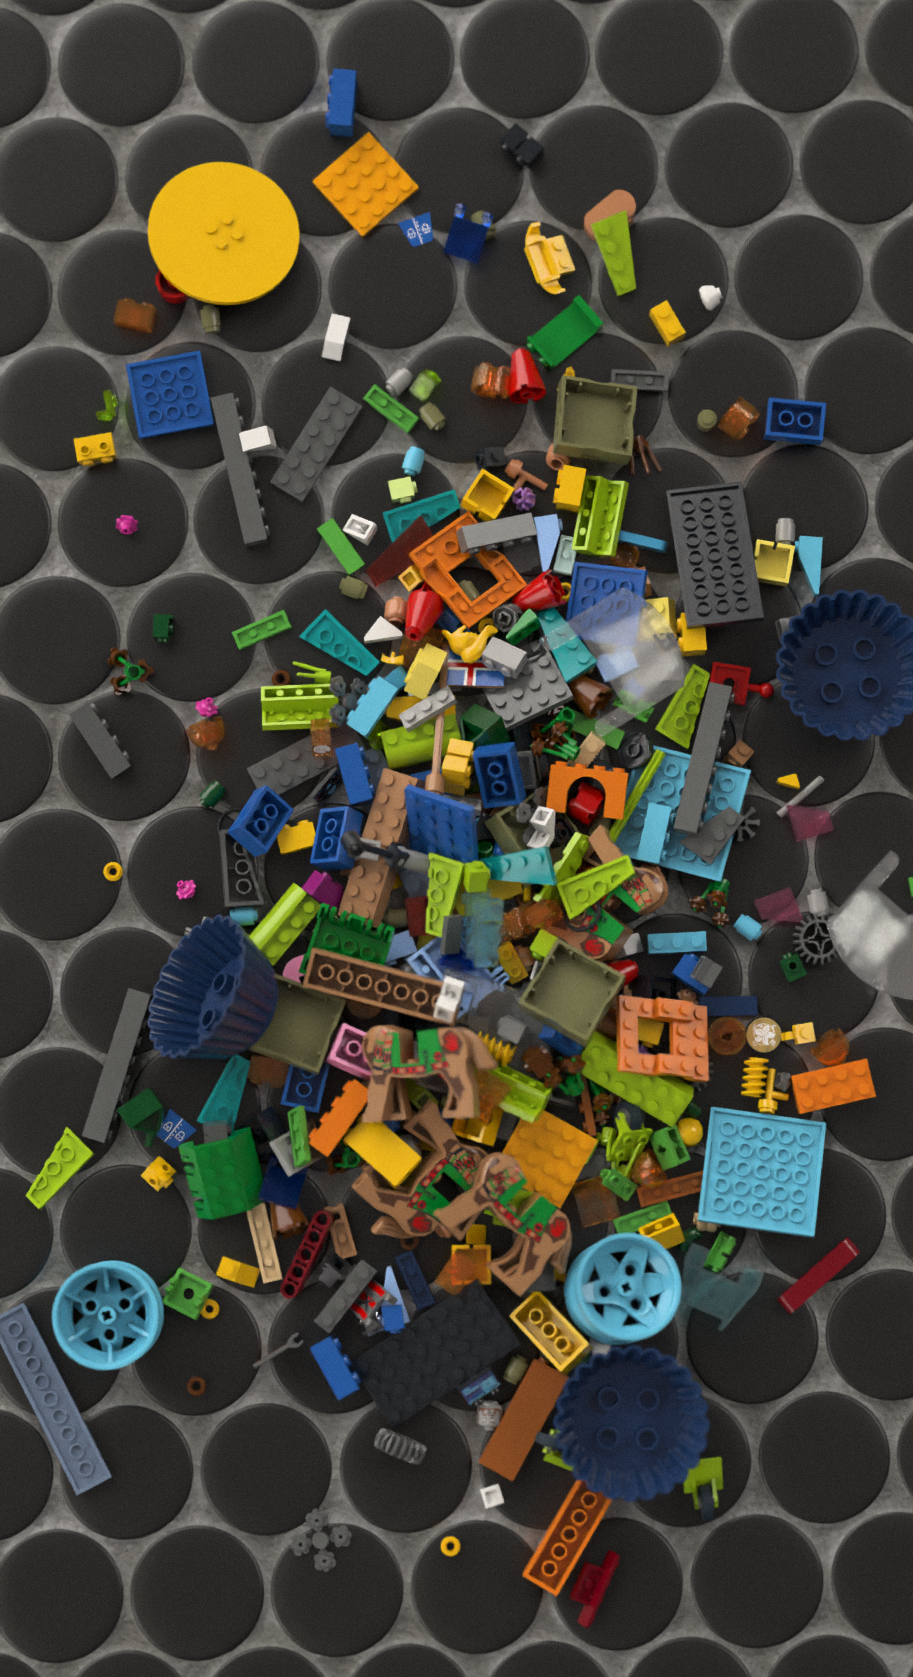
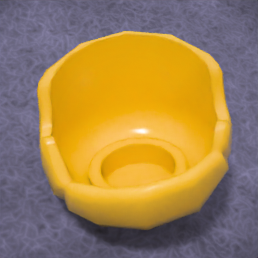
[675,1117,703,1147]

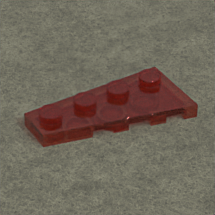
[365,515,434,587]

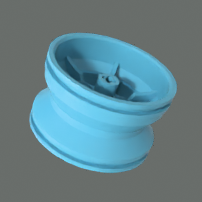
[564,1233,681,1346]
[52,1261,164,1370]

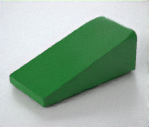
[506,608,540,646]

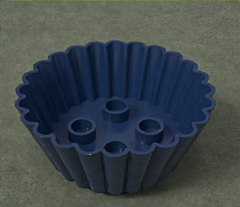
[776,590,913,741]
[148,915,278,1059]
[554,1345,710,1502]

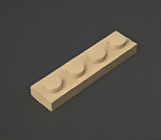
[247,1203,283,1283]

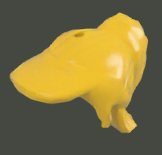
[442,625,498,664]

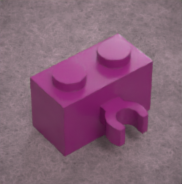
[301,870,344,911]

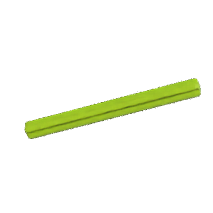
[609,749,665,843]

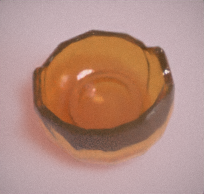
[609,542,640,569]

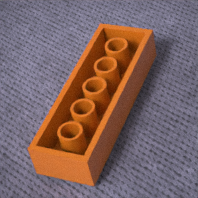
[522,1479,612,1596]

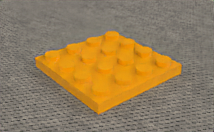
[312,132,419,238]
[502,1110,598,1208]

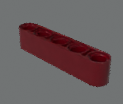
[281,1210,335,1299]
[777,1237,860,1315]

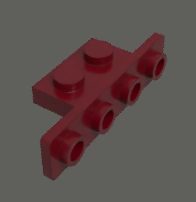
[570,1550,620,1628]

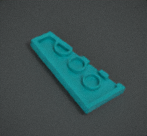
[382,489,461,549]
[537,607,597,684]
[299,609,380,676]
[479,846,557,885]
[197,1054,251,1138]

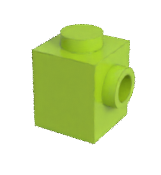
[462,861,491,893]

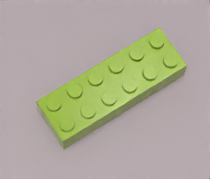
[580,1031,694,1127]

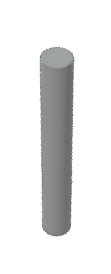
[776,775,824,818]

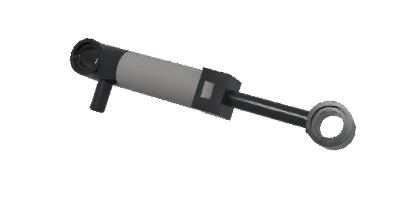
[340,831,430,875]

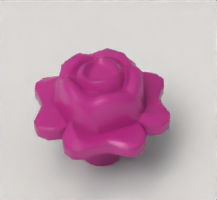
[116,515,138,534]
[195,698,218,717]
[176,880,196,900]

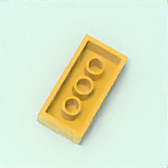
[509,1292,594,1375]

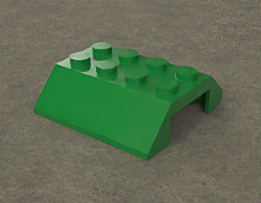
[299,903,395,975]
[178,1127,268,1220]

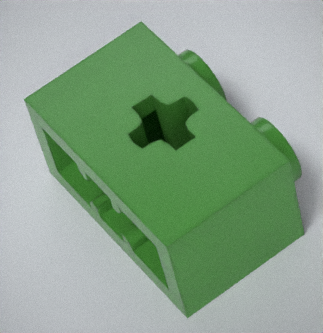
[649,1124,690,1171]

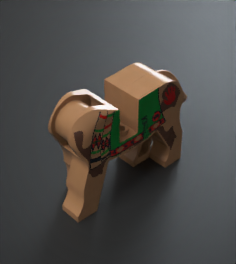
[527,825,668,962]
[362,1025,498,1122]
[351,1099,487,1239]
[433,1152,572,1296]

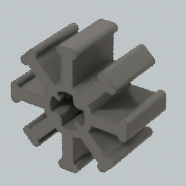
[736,803,760,842]

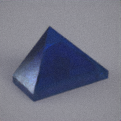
[435,947,476,972]

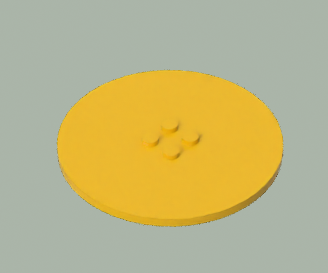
[148,162,299,305]

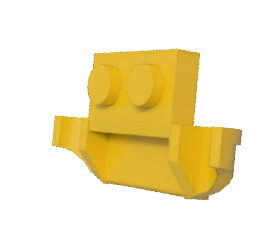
[524,222,575,294]

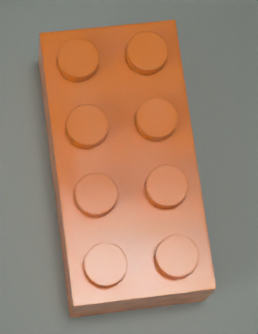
[790,1059,876,1114]
[308,1079,368,1157]

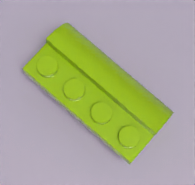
[571,476,629,558]
[261,684,339,731]
[380,714,461,771]
[249,882,321,966]
[474,1063,553,1123]

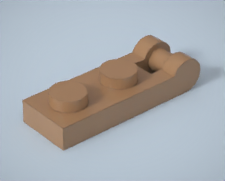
[324,1202,357,1259]

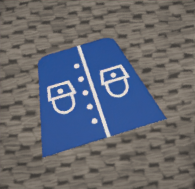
[398,212,433,247]
[157,1109,197,1148]

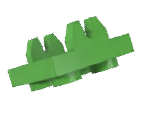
[162,1268,214,1320]

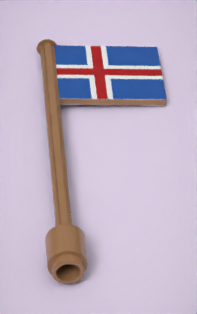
[425,641,505,796]

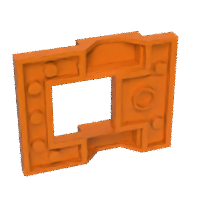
[409,511,527,630]
[616,995,709,1083]

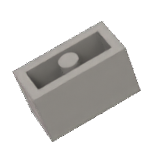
[482,637,527,679]

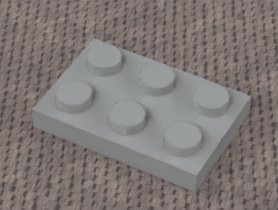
[269,1119,326,1177]

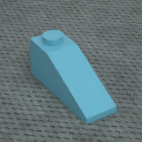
[794,536,823,597]

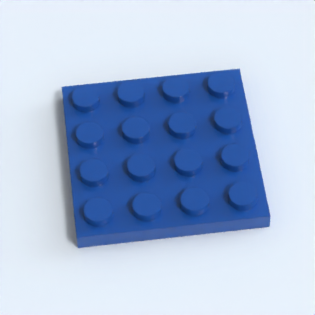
[126,351,214,439]
[566,562,648,647]
[404,784,479,863]

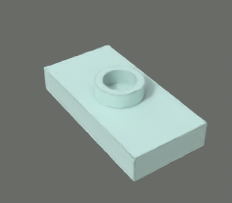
[553,535,577,576]

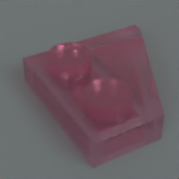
[786,805,834,841]
[754,887,803,923]

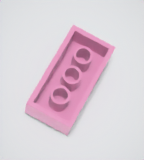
[324,1023,371,1082]

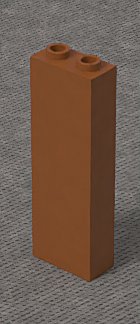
[478,1357,569,1481]

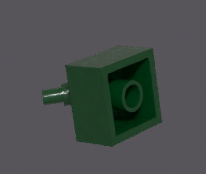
[459,704,511,751]
[117,1088,165,1147]

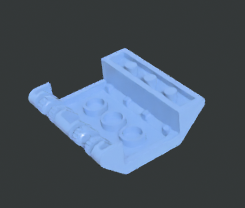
[406,916,510,1019]

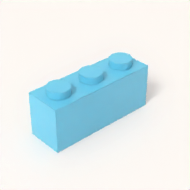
[346,676,399,738]
[636,803,675,866]
[647,931,707,955]

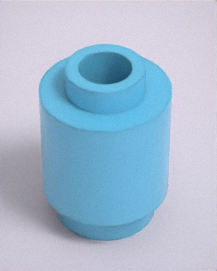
[402,446,425,476]
[230,906,258,926]
[733,914,763,941]

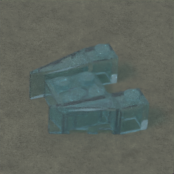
[462,887,503,967]
[679,1241,764,1331]

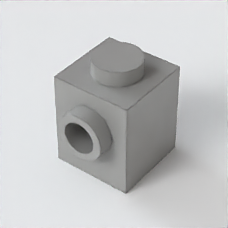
[496,1015,529,1044]

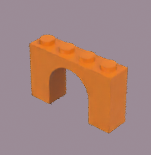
[546,761,629,820]

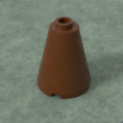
[567,675,613,720]
[269,1183,310,1240]

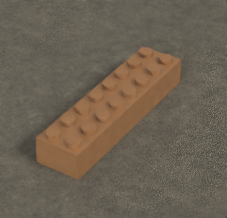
[337,768,425,928]
[303,948,465,1026]

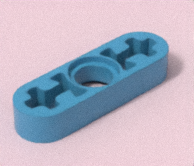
[618,530,668,553]

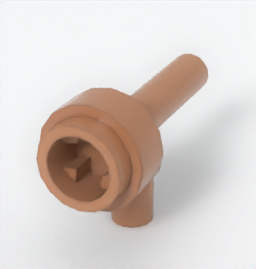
[505,459,548,491]

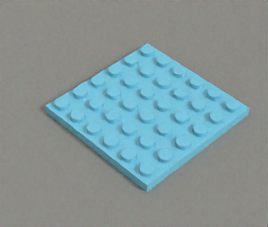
[615,745,751,882]
[697,1107,826,1238]

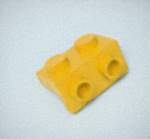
[494,942,528,985]

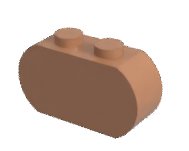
[584,190,636,242]

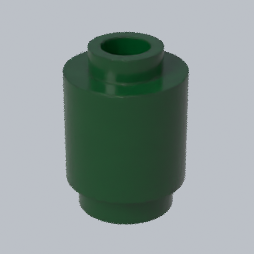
[199,780,226,809]

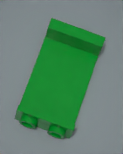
[526,295,603,370]

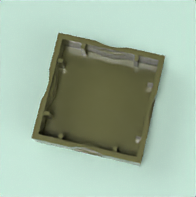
[552,375,637,465]
[485,785,580,888]
[518,938,625,1047]
[249,974,347,1076]

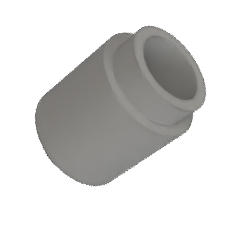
[385,367,413,396]
[776,518,795,545]
[807,888,829,917]

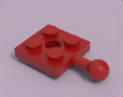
[710,662,774,706]

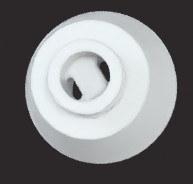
[699,286,722,310]

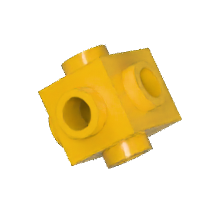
[141,1156,176,1191]

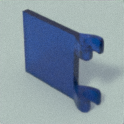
[443,203,494,264]
[258,1153,308,1210]

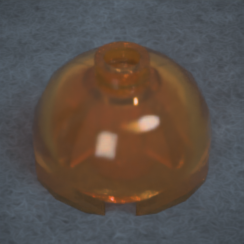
[186,716,226,750]
[810,1028,850,1066]
[631,1149,667,1189]

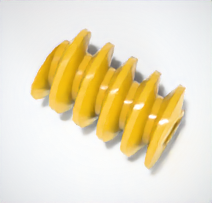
[478,1031,517,1067]
[741,1057,769,1098]

